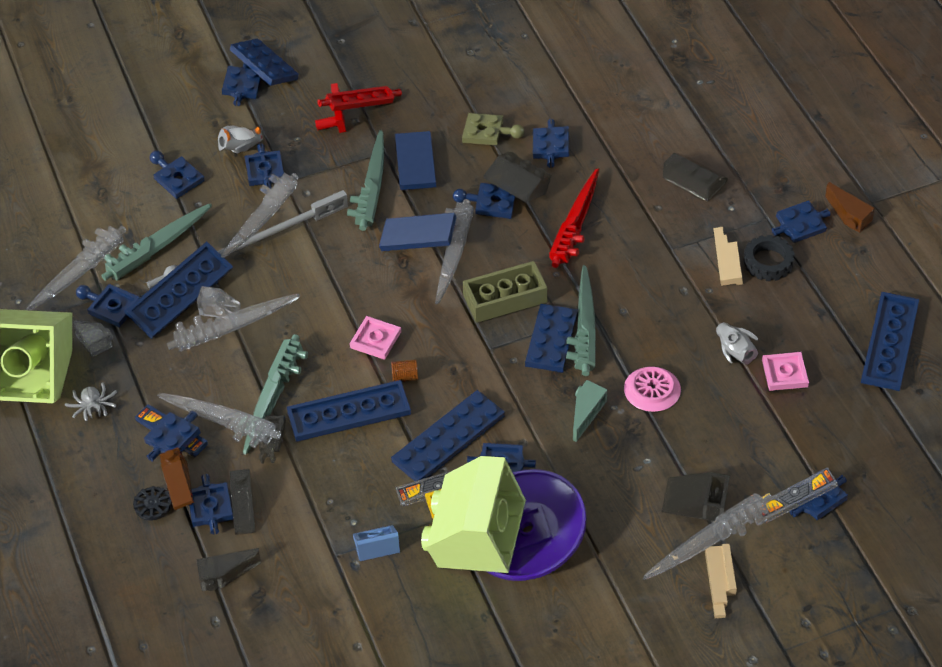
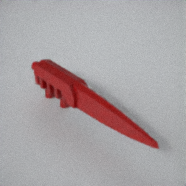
[549,168,599,268]

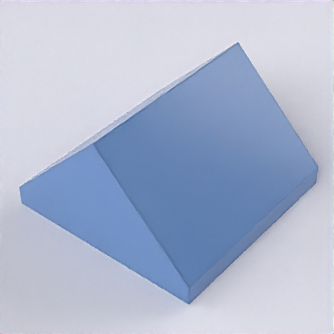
[353,525,400,561]

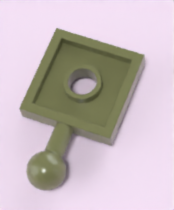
[462,113,524,145]

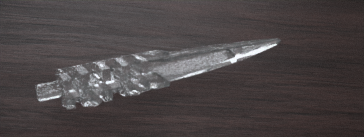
[221,173,298,258]
[435,199,474,304]
[25,226,126,311]
[167,294,300,352]
[157,393,281,448]
[643,493,773,580]

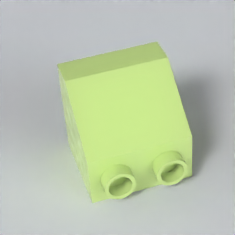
[0,309,72,403]
[422,456,526,573]

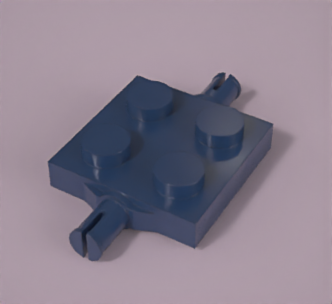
[222,62,261,106]
[533,119,569,168]
[245,143,285,192]
[772,200,831,243]
[144,411,201,462]
[467,443,536,473]
[789,471,848,520]
[189,474,233,535]

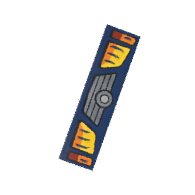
[135,404,208,458]

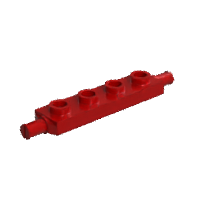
[318,86,402,111]

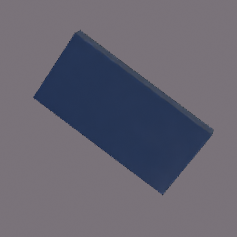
[230,39,299,86]
[395,131,436,190]
[379,213,457,251]
[525,304,578,373]

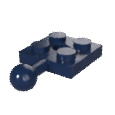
[150,150,205,199]
[453,183,516,219]
[76,284,140,327]

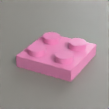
[350,316,401,360]
[762,352,809,391]

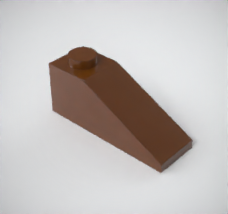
[825,182,875,233]
[160,447,194,510]

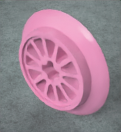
[624,367,681,412]

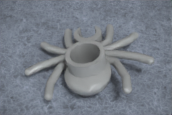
[65,383,117,421]

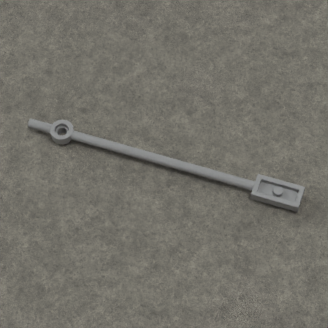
[146,190,348,289]

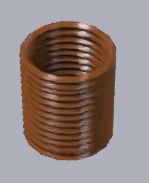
[391,359,418,382]

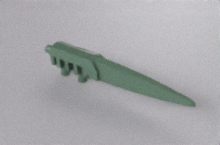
[347,130,384,231]
[101,204,212,281]
[566,265,596,376]
[243,334,308,455]

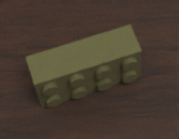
[463,261,547,323]

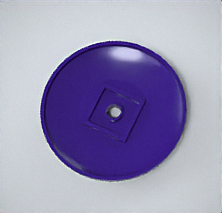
[486,469,587,581]

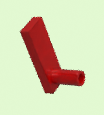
[315,83,346,133]

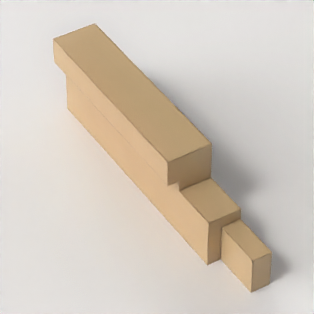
[713,227,743,286]
[705,544,737,618]

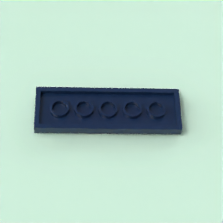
[125,241,233,339]
[861,292,919,391]
[287,380,411,442]
[391,390,505,483]

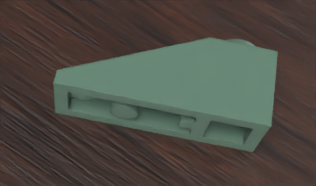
[573,380,607,442]

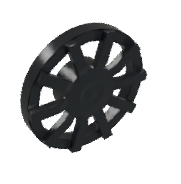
[133,486,172,520]

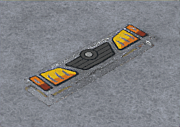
[755,467,838,524]
[395,470,453,507]

